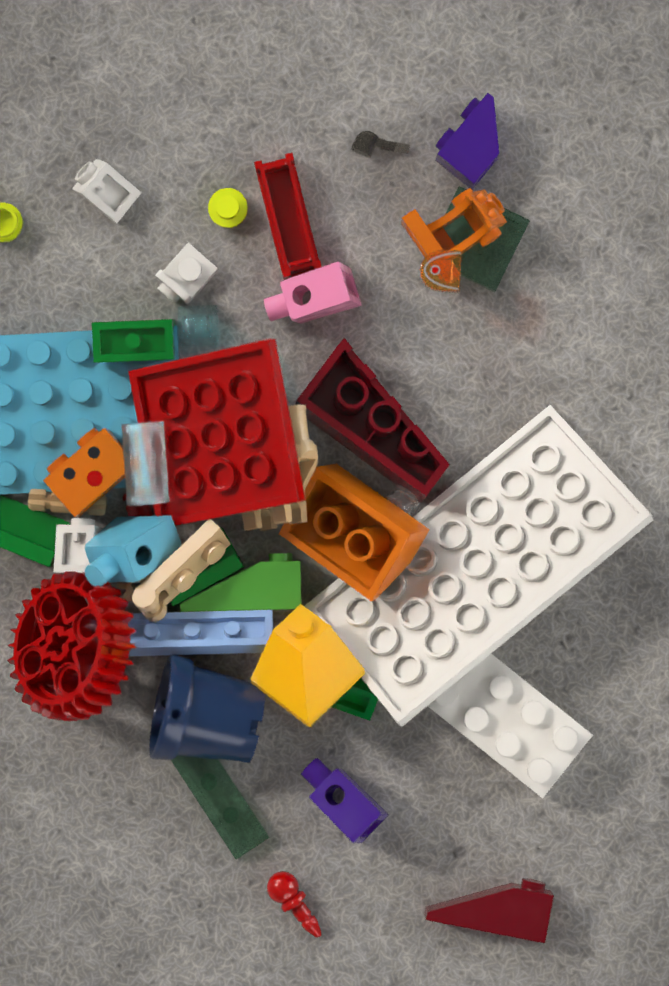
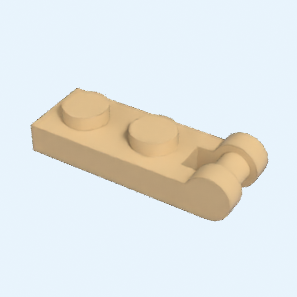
[132,519,230,622]

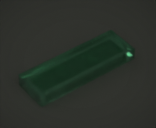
[171,756,270,860]

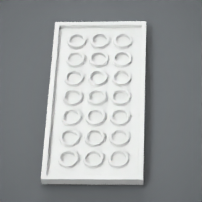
[305,405,653,727]

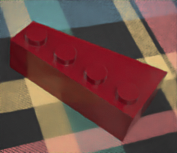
[295,338,450,503]

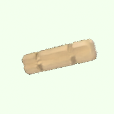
[28,489,107,516]

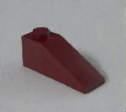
[424,878,554,943]

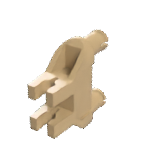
[242,405,318,531]

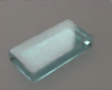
[121,421,169,506]

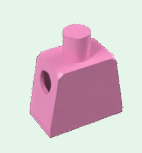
[264,262,362,324]

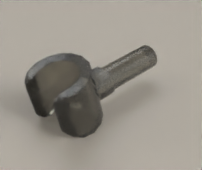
[351,131,410,158]

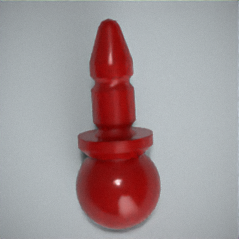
[267,871,322,938]

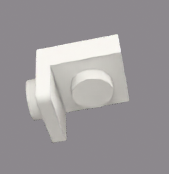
[73,159,142,223]
[155,243,218,305]
[53,518,103,574]

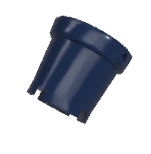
[149,655,265,763]

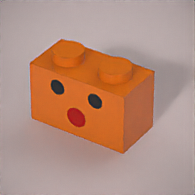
[43,427,139,517]

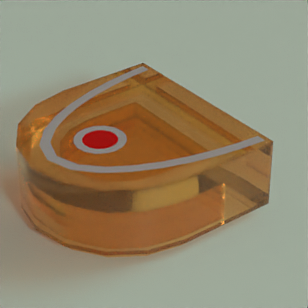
[420,250,461,293]

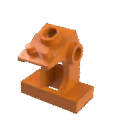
[401,188,507,289]

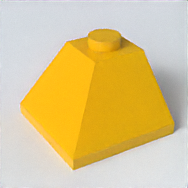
[250,604,365,727]

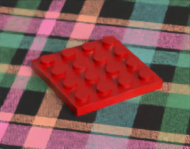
[128,339,306,526]

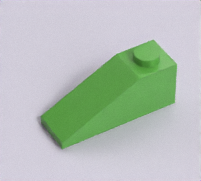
[180,553,302,612]

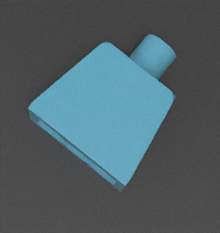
[85,516,182,586]

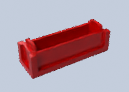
[254,152,322,280]

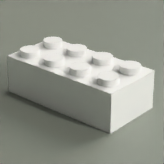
[428,654,593,798]

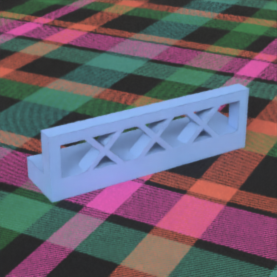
[128,610,274,656]

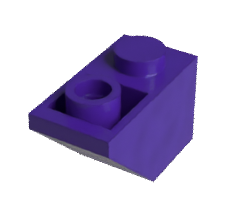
[435,93,499,190]

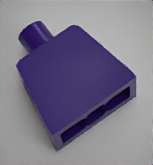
[301,758,389,843]

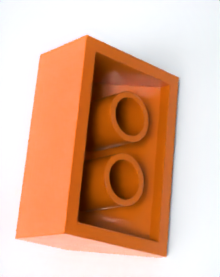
[279,463,430,602]

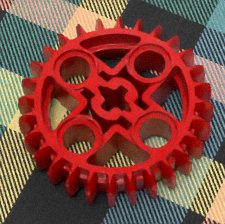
[7,571,137,722]

